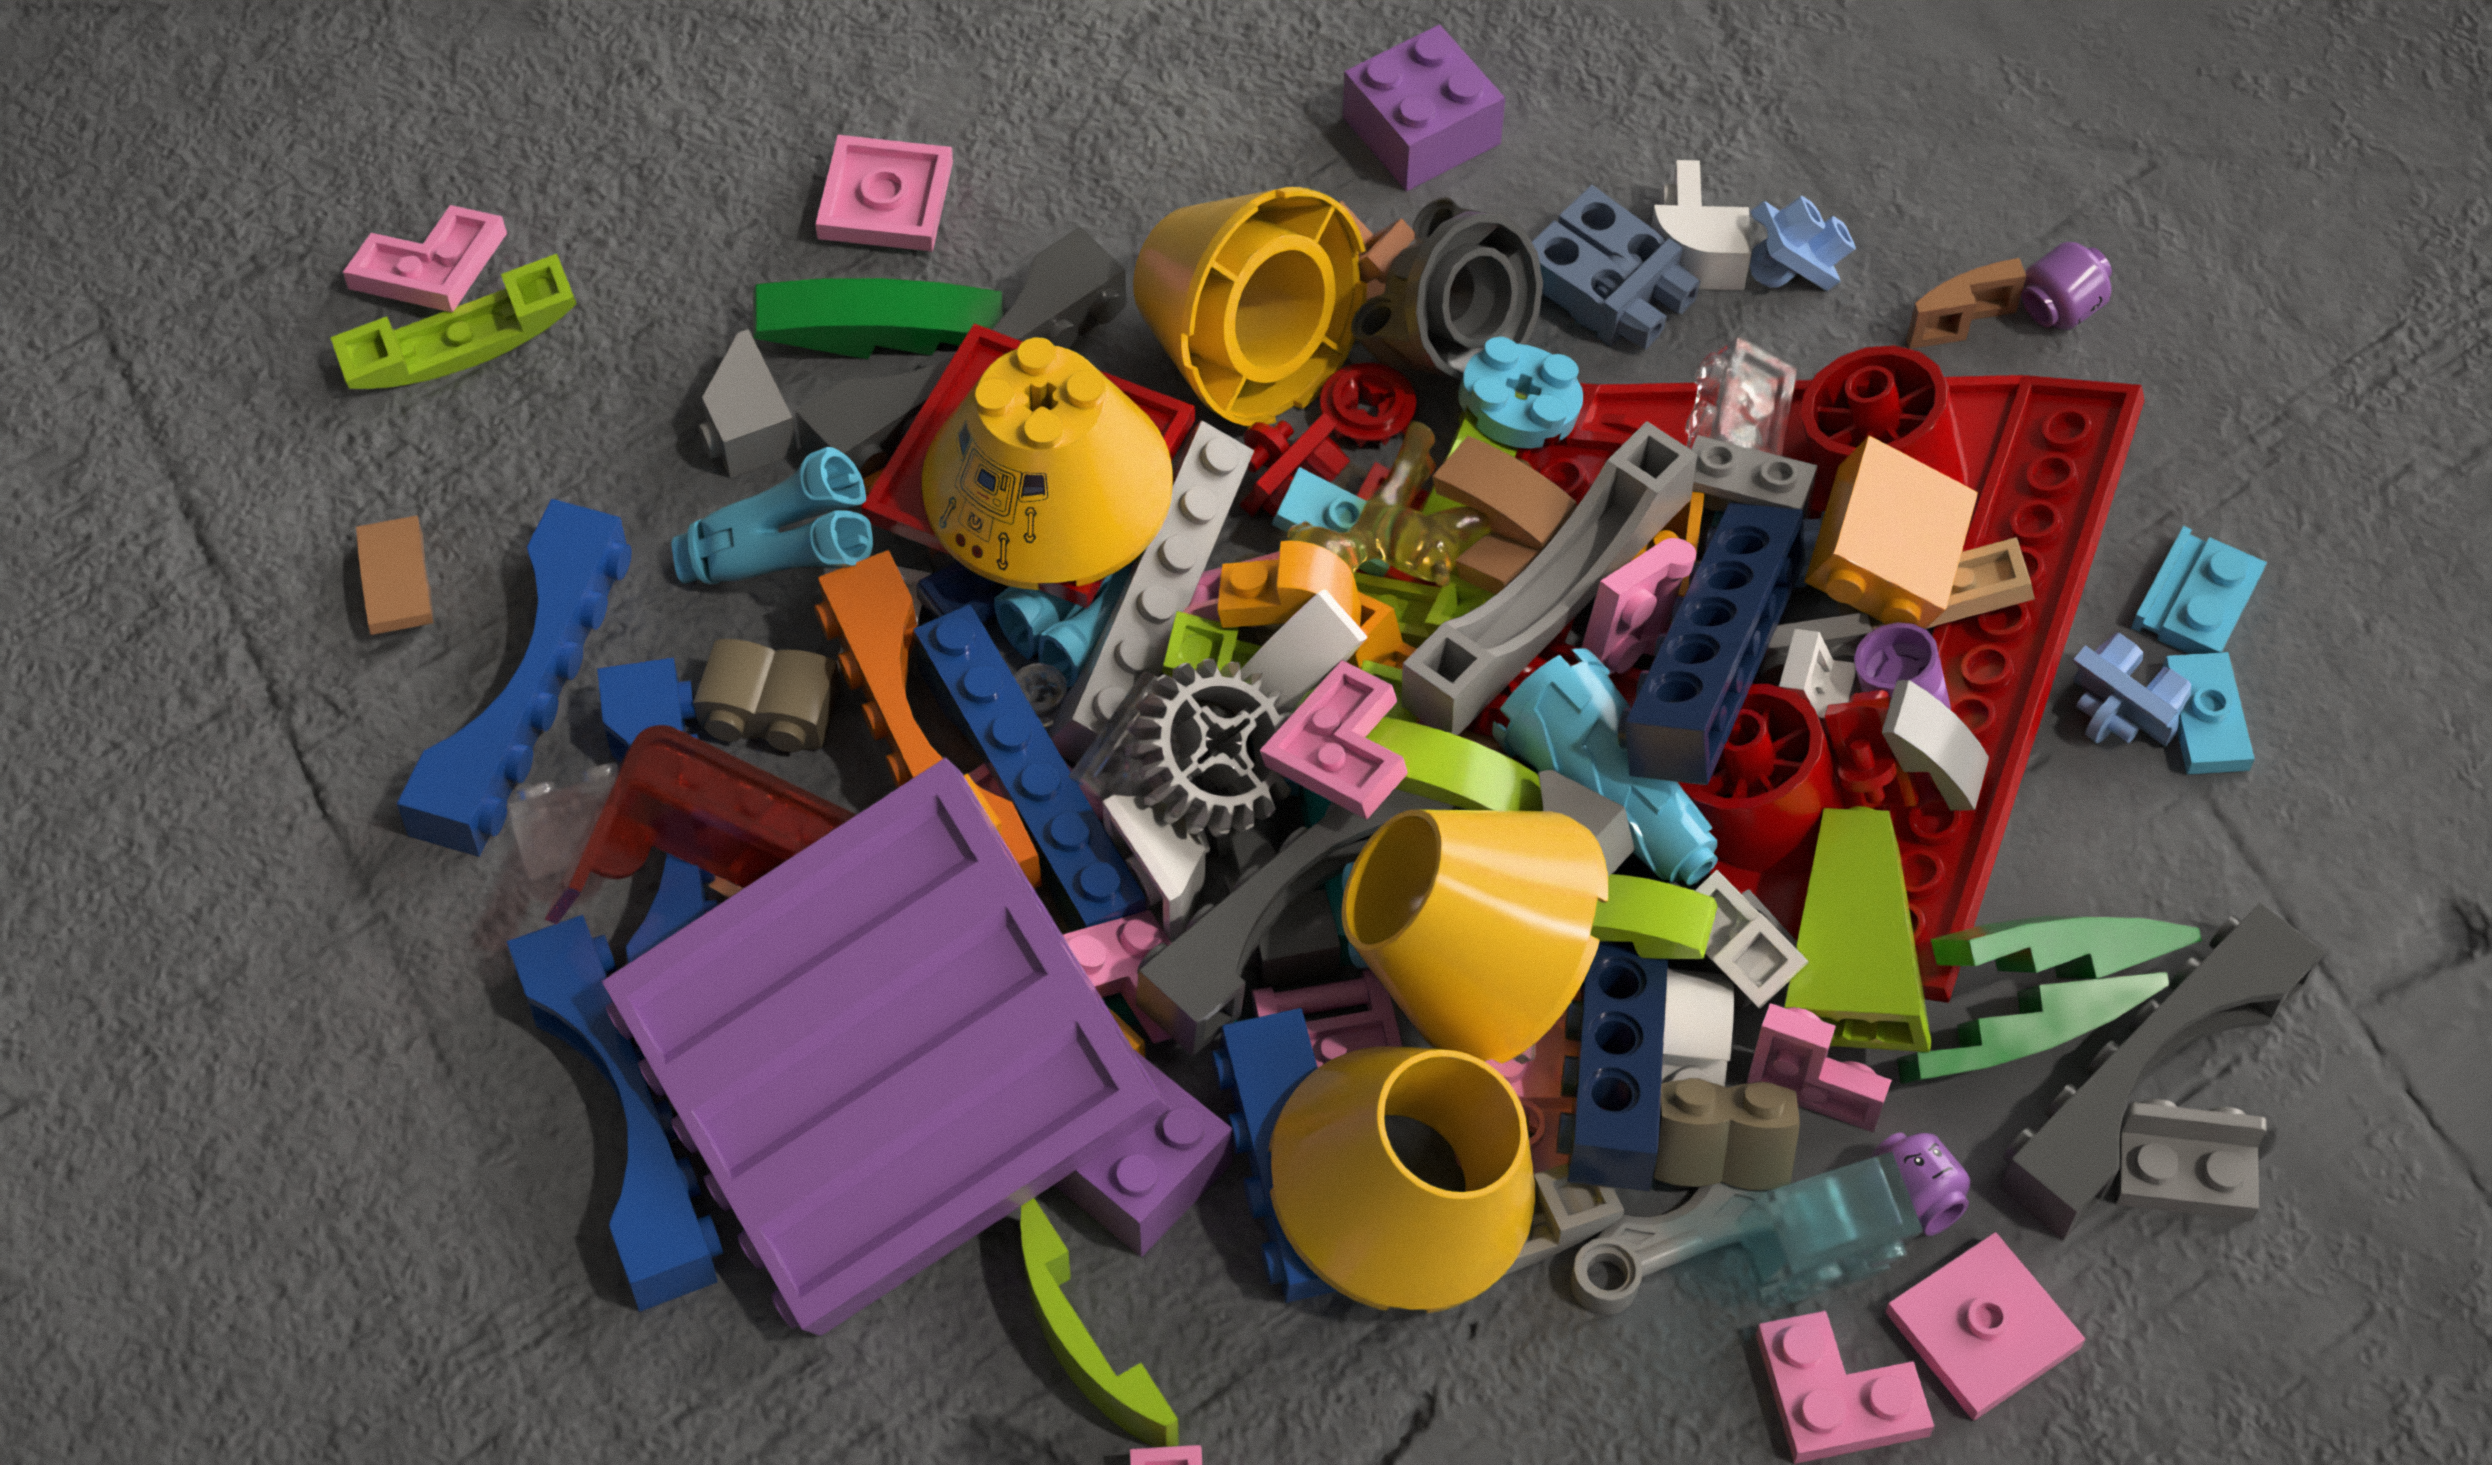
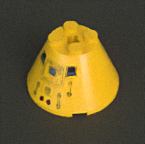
[922,337,1173,590]

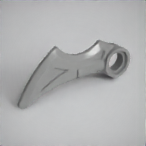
[1570,1182,1832,1315]

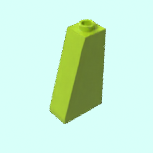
[1784,806,1931,1052]

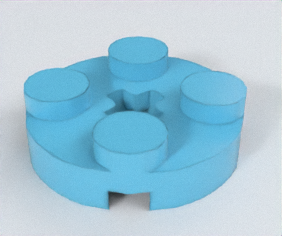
[1458,337,1583,449]

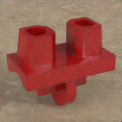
[1239,413,1350,517]
[1824,690,1920,809]

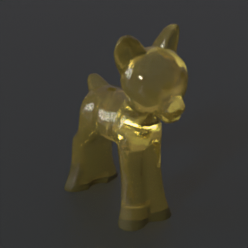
[1287,422,1532,587]

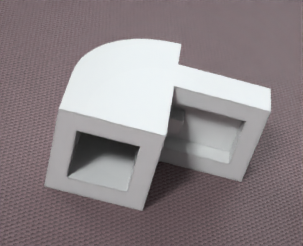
[1651,160,1751,291]
[1661,968,1734,1087]

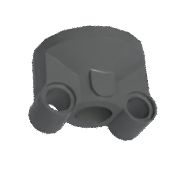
[1351,197,1543,381]

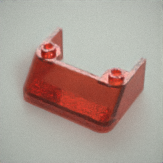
[545,725,857,925]

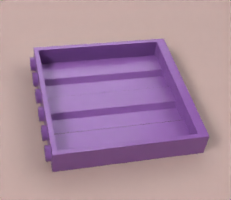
[602,757,1170,1336]

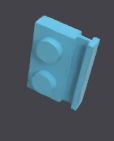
[2131,526,2267,654]

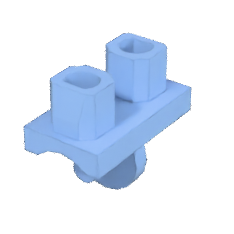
[1750,195,1856,291]
[2073,632,2191,747]

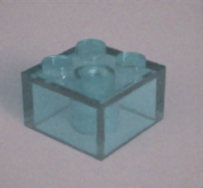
[1734,1152,1923,1304]

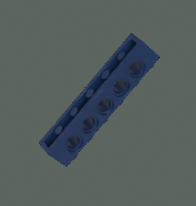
[1618,503,1805,785]
[1556,852,1672,1191]

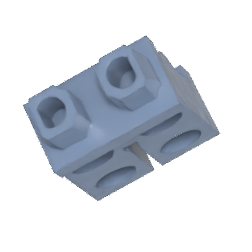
[1532,185,1700,349]

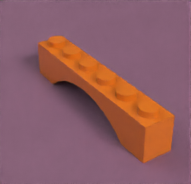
[814,550,1042,889]

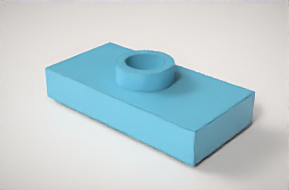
[1271,467,1409,577]
[2162,652,2255,774]

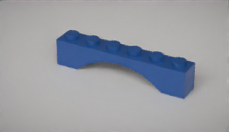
[397,498,632,857]
[913,604,1146,932]
[597,657,718,964]
[506,914,723,1312]

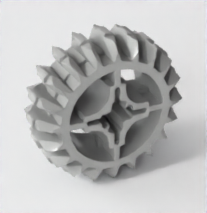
[1124,658,1293,837]

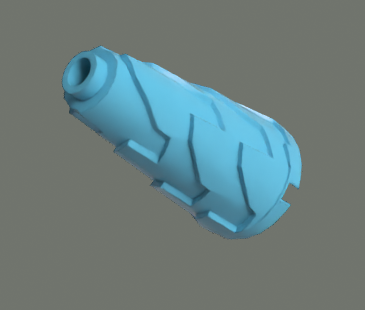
[1492,648,1718,885]

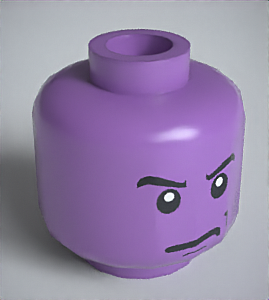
[2021,242,2112,330]
[1867,1132,1970,1236]

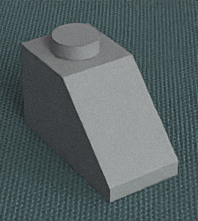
[698,329,798,478]

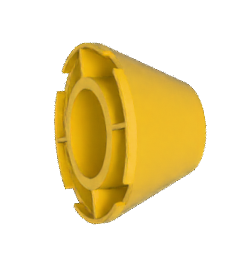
[1133,187,1368,426]
[1342,809,1608,1064]
[1268,1046,1535,1313]

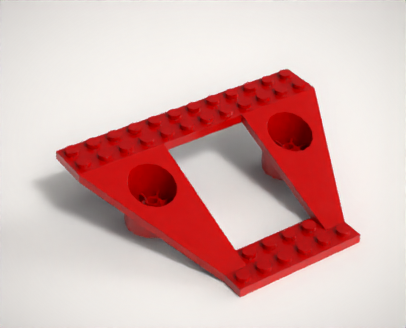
[1478,345,2145,1003]

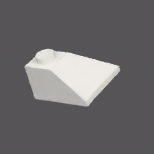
[1102,795,1210,943]

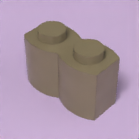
[693,639,842,752]
[1653,1078,1800,1190]

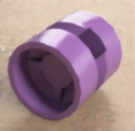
[1854,622,1951,709]

